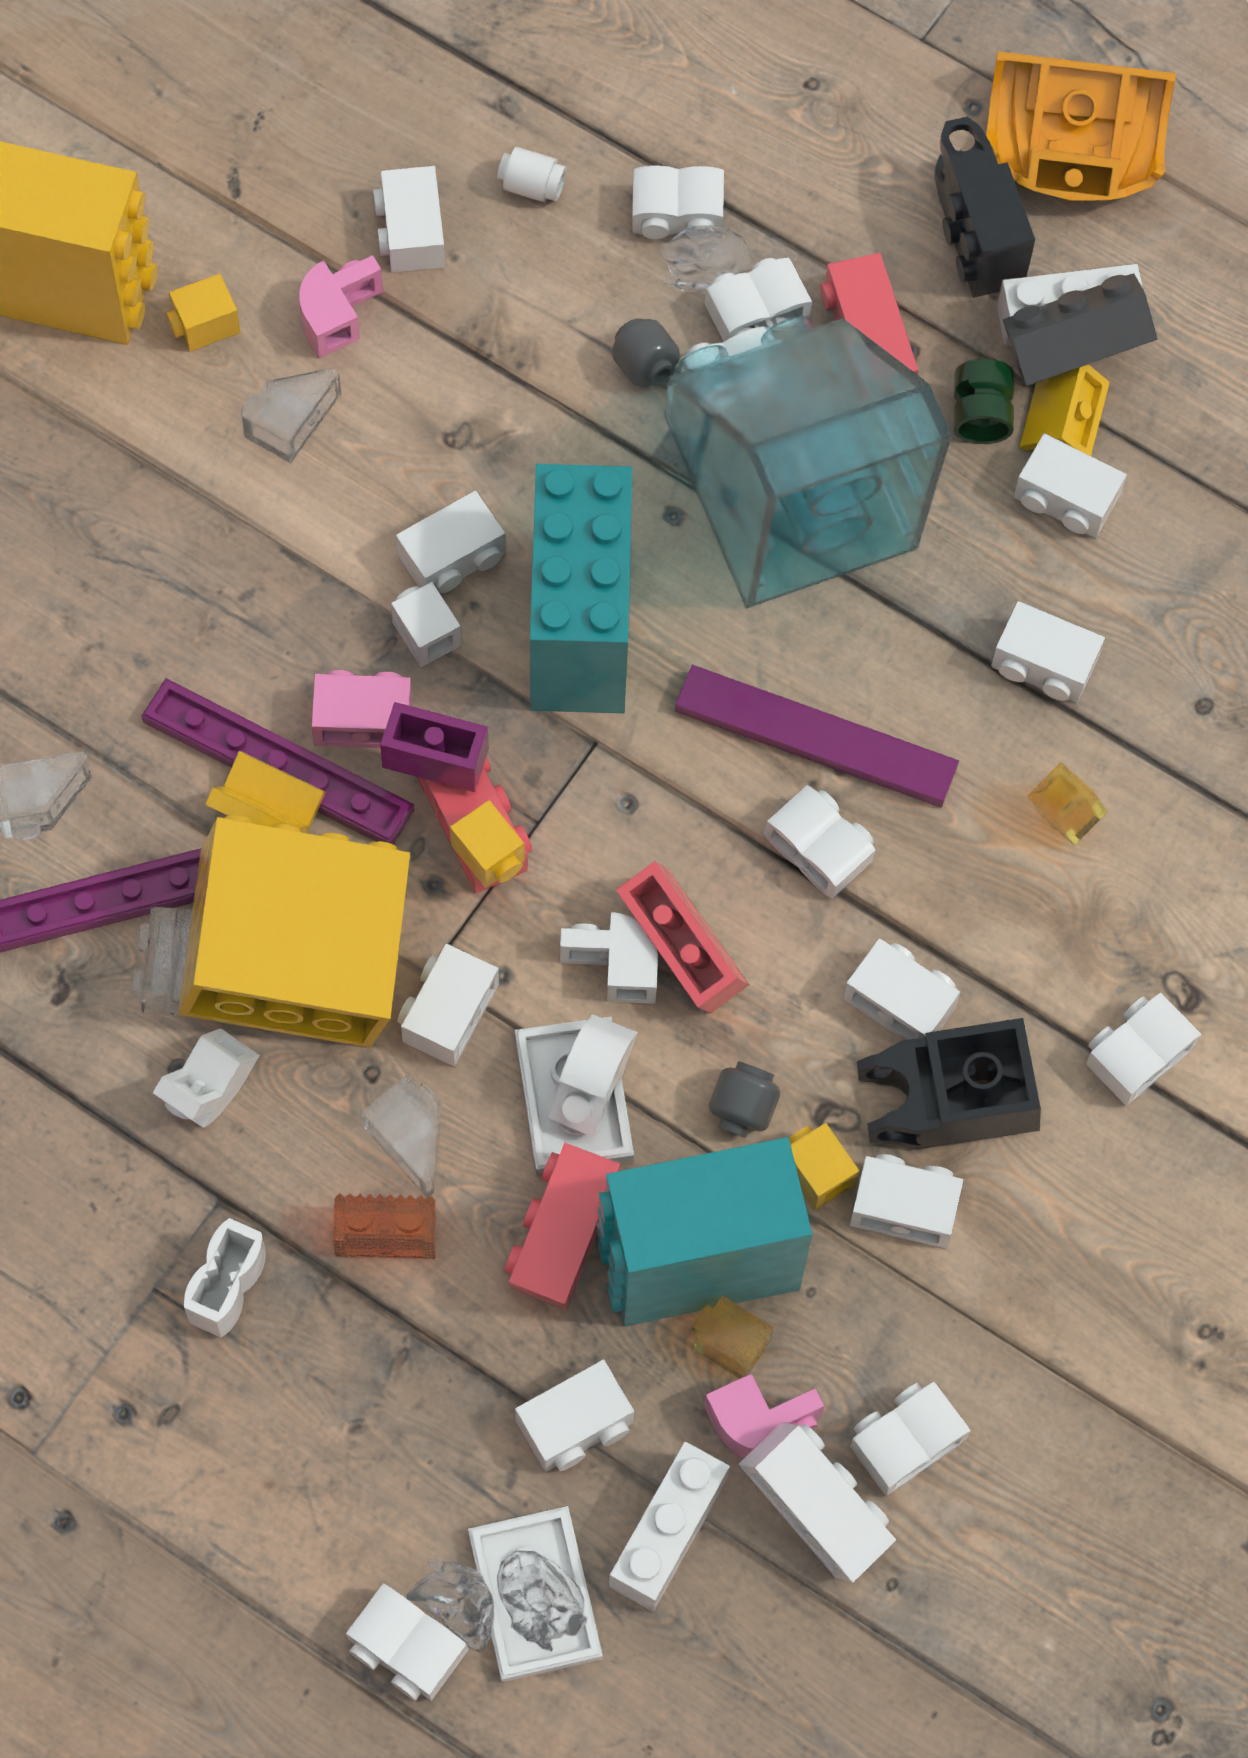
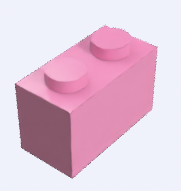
[312,670,412,748]

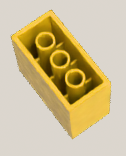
[0,141,158,345]
[178,815,410,1048]

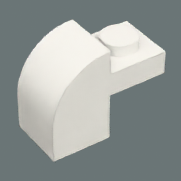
[560,912,658,1004]
[548,1014,638,1137]
[153,1028,260,1128]

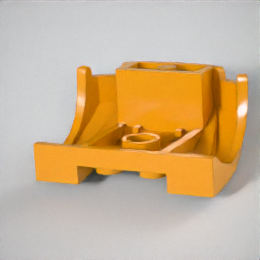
[986,51,1176,201]

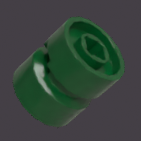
[954,359,1014,444]

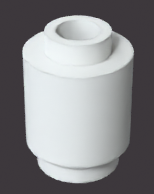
[497,146,567,203]

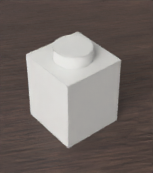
[391,582,461,667]

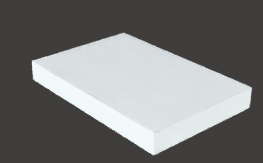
[515,1016,634,1174]
[468,1506,603,1683]

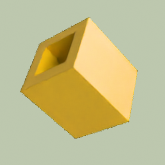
[166,273,241,352]
[450,800,525,888]
[789,1123,859,1211]

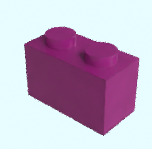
[380,702,489,792]

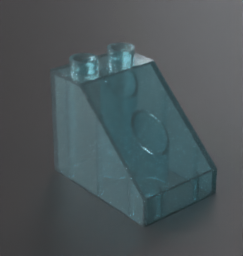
[664,316,952,609]

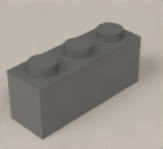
[1003,273,1158,386]

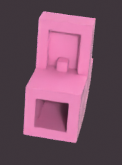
[299,255,383,358]
[704,1373,824,1458]

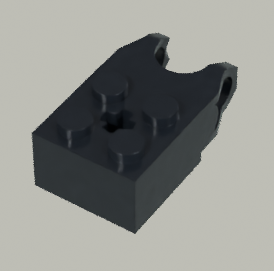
[934,117,1035,298]
[857,1018,1041,1149]

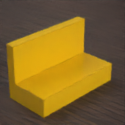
[1019,364,1110,456]
[205,751,326,833]

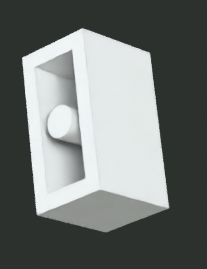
[373,166,445,273]
[1014,433,1127,538]
[396,490,506,593]
[991,601,1105,704]
[843,938,961,1040]
[398,944,499,1067]
[850,1154,963,1249]
[515,1359,635,1472]

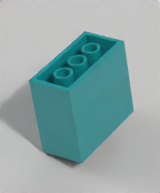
[530,464,632,714]
[596,1137,813,1327]

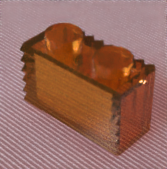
[333,1193,437,1259]

